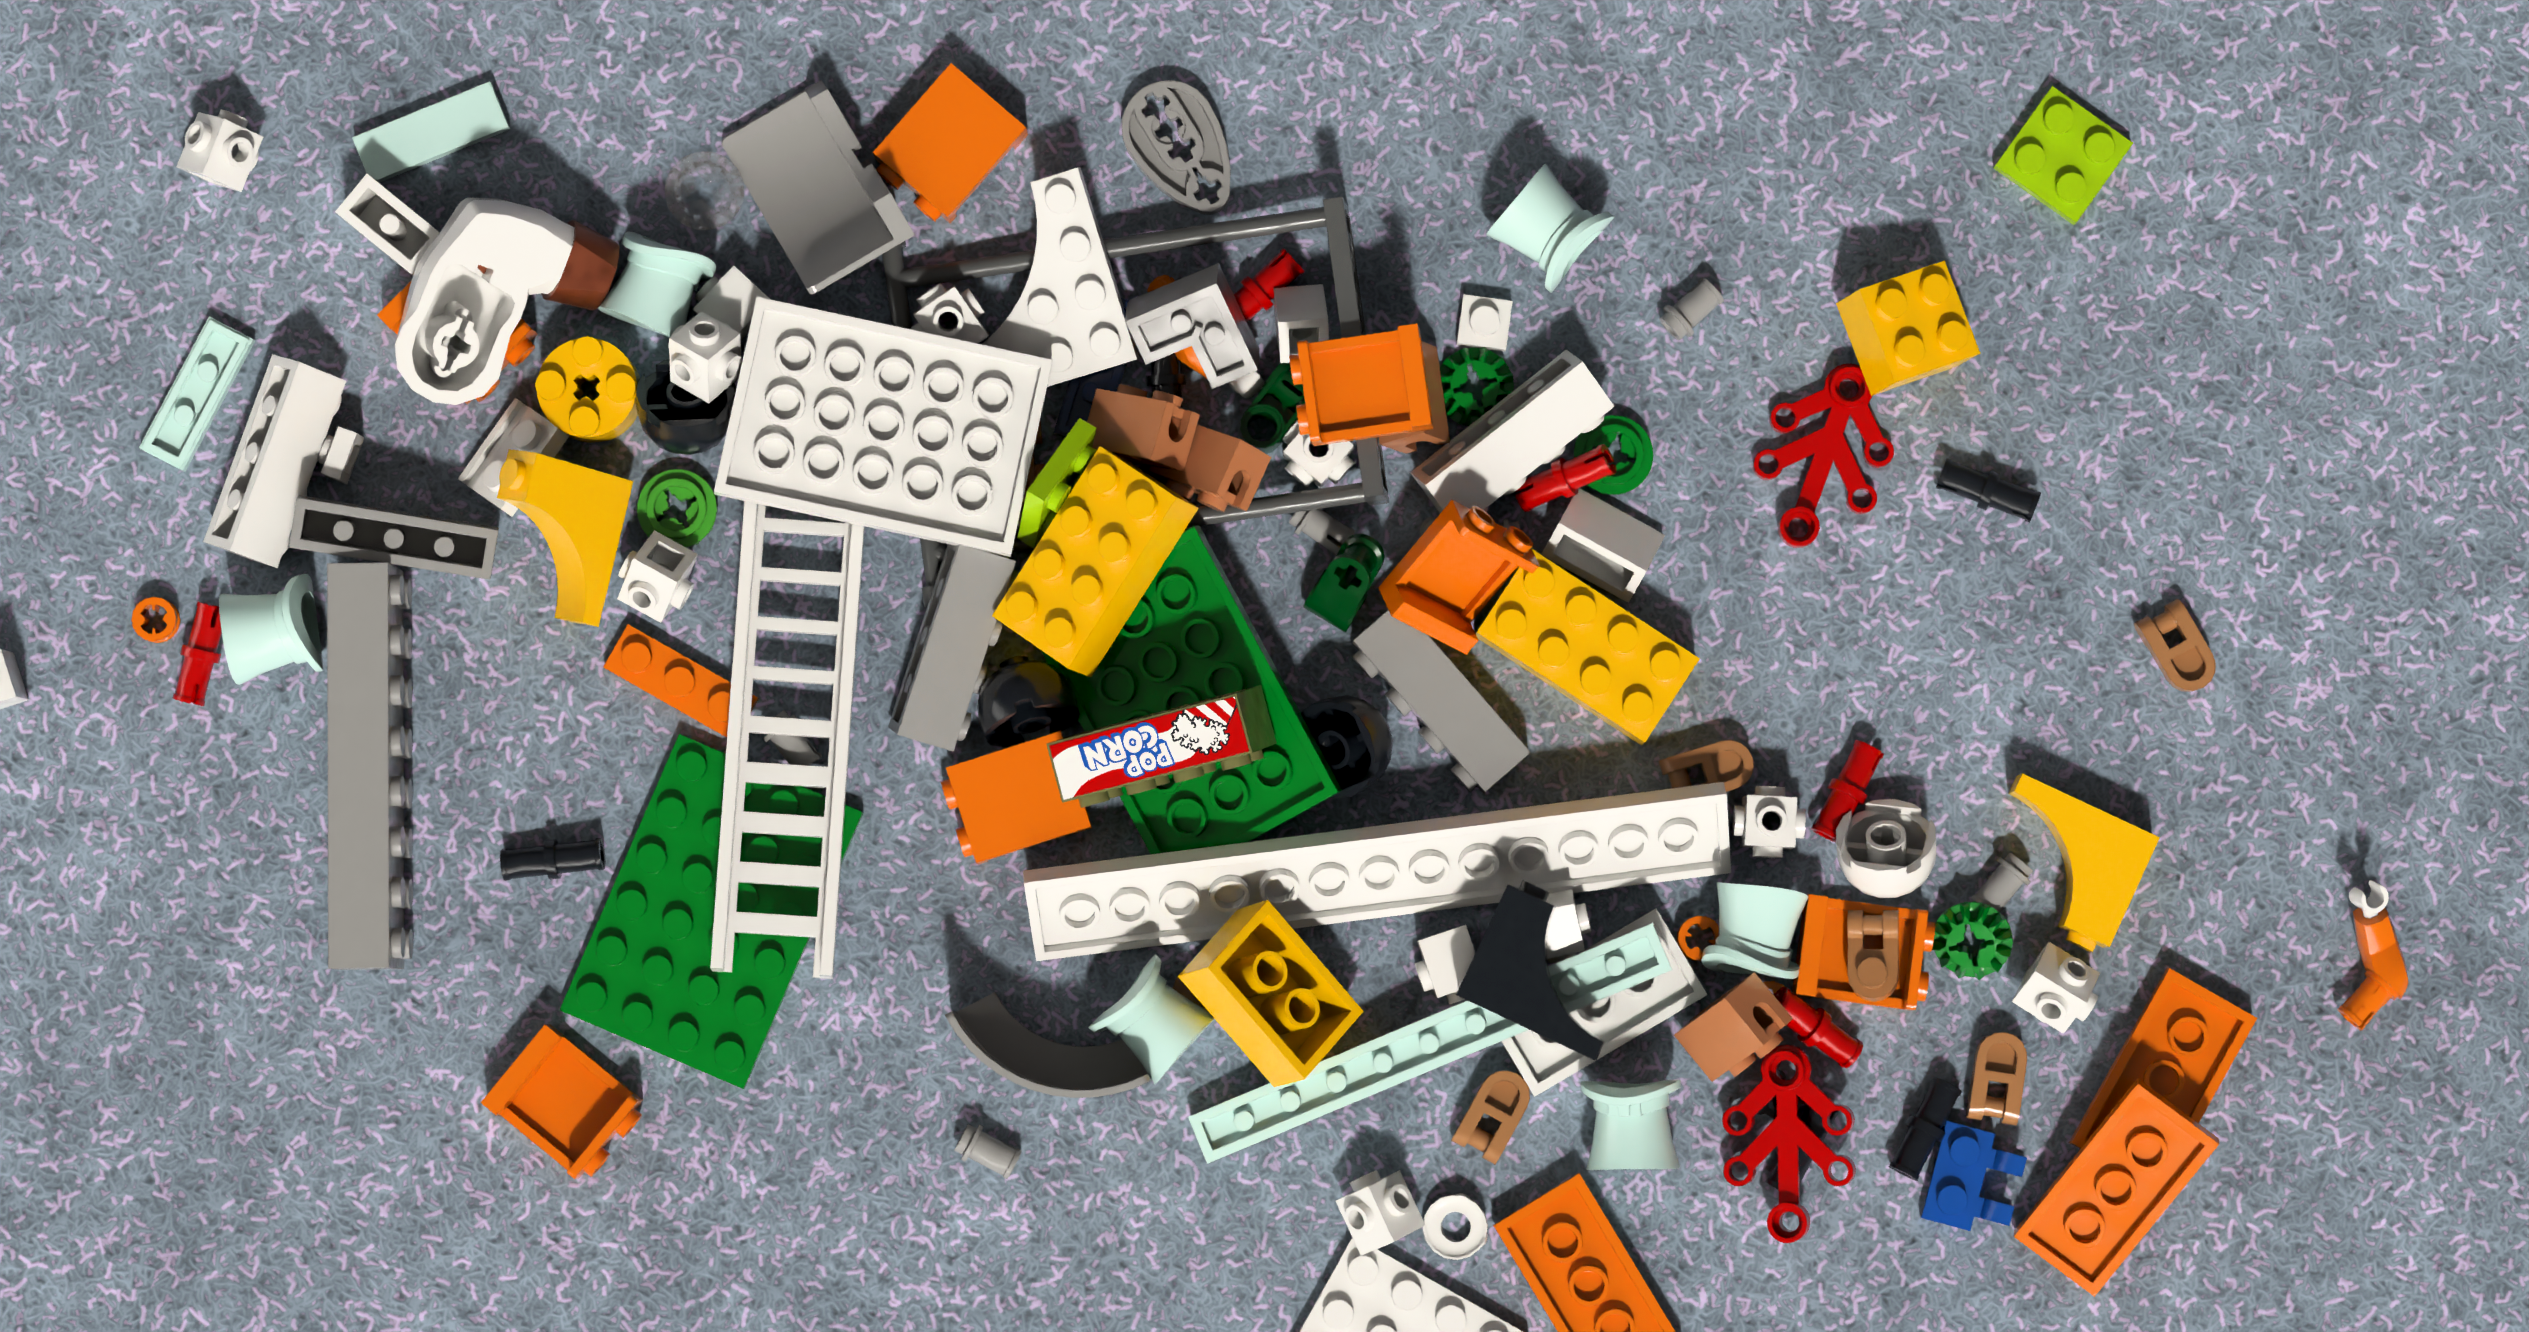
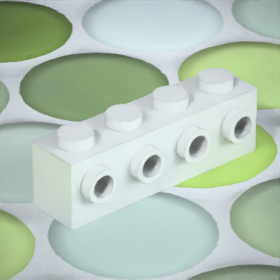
[1410,350,1614,513]
[203,354,346,568]

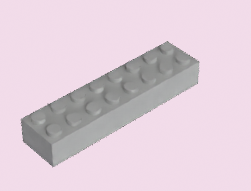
[327,562,413,970]

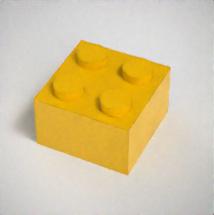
[1836,260,1981,396]

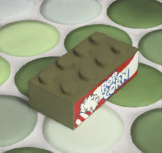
[1046,685,1277,808]

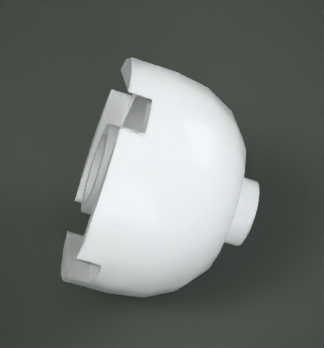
[1836,799,1936,898]

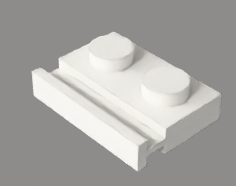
[458,398,570,517]

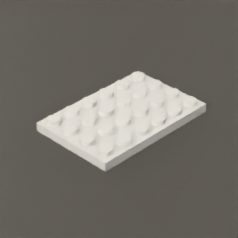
[714,297,1052,557]

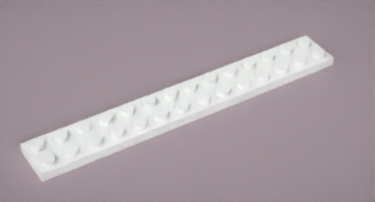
[1023,782,1731,961]

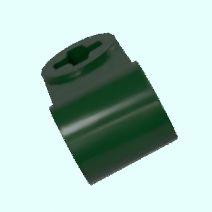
[1239,362,1305,454]
[1303,534,1385,633]

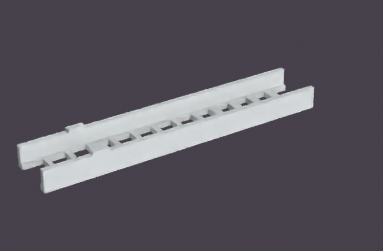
[710,501,865,979]

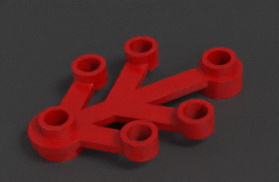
[1752,363,1894,548]
[1722,1045,1856,1243]

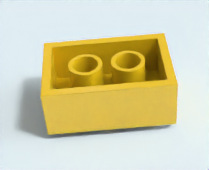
[1178,900,1364,1087]

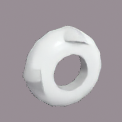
[1423,1193,1488,1260]

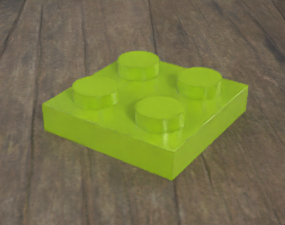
[1993,86,2133,225]
[1017,418,1097,548]

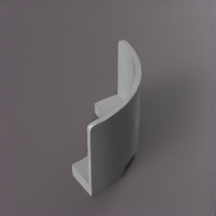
[721,80,915,294]
[945,992,1152,1098]

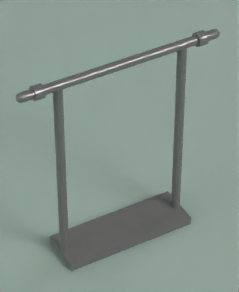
[882,196,1389,608]

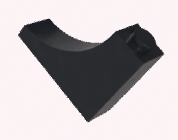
[1456,880,1605,1060]

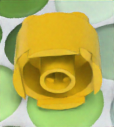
[535,336,640,443]

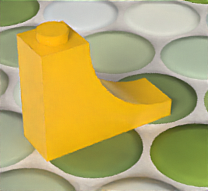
[497,449,633,627]
[2008,773,2160,952]

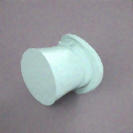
[1486,164,1615,293]
[598,231,716,337]
[219,574,324,685]
[1701,882,1808,979]
[1088,954,1214,1084]
[1581,1080,1681,1170]

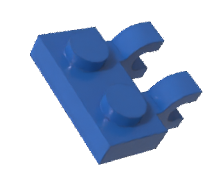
[1921,1121,2027,1231]

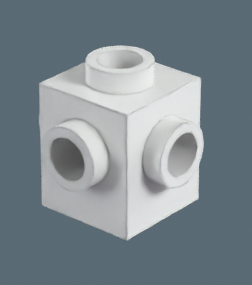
[176,109,263,192]
[911,283,989,344]
[668,311,742,403]
[1282,420,1355,488]
[617,530,698,623]
[1732,786,1806,858]
[2012,942,2100,1034]
[1336,1170,1425,1256]

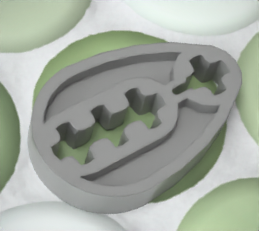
[1122,80,1231,215]

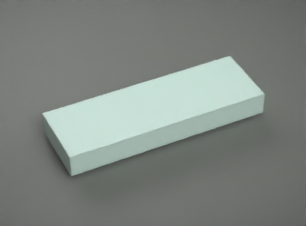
[352,81,510,183]
[139,316,255,472]

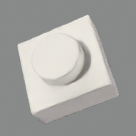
[1456,294,1513,352]
[318,426,364,484]

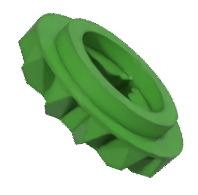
[637,469,718,547]

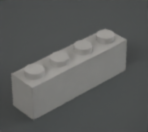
[289,495,499,580]
[888,544,1018,752]
[1352,610,1531,794]

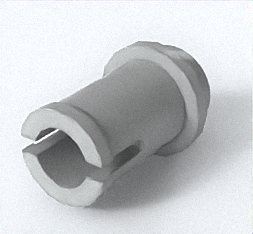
[1659,278,1724,340]
[1288,509,1355,556]
[763,710,822,766]
[1971,852,2033,912]
[954,1124,1022,1179]

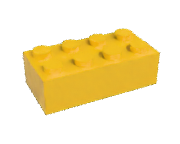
[992,446,1199,677]
[1476,549,1700,745]

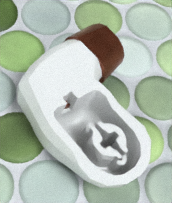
[395,198,619,405]

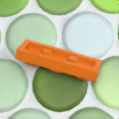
[603,624,759,737]

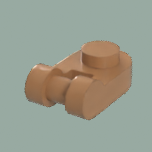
[2134,599,2216,692]
[1658,740,1754,792]
[1847,910,1899,1002]
[1966,1032,2027,1126]
[1451,1070,1530,1165]

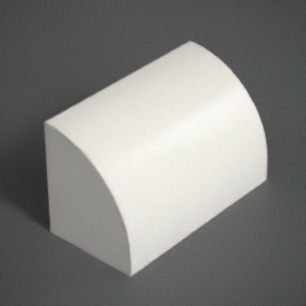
[1541,488,1666,603]

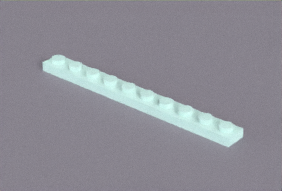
[1188,923,1673,1164]

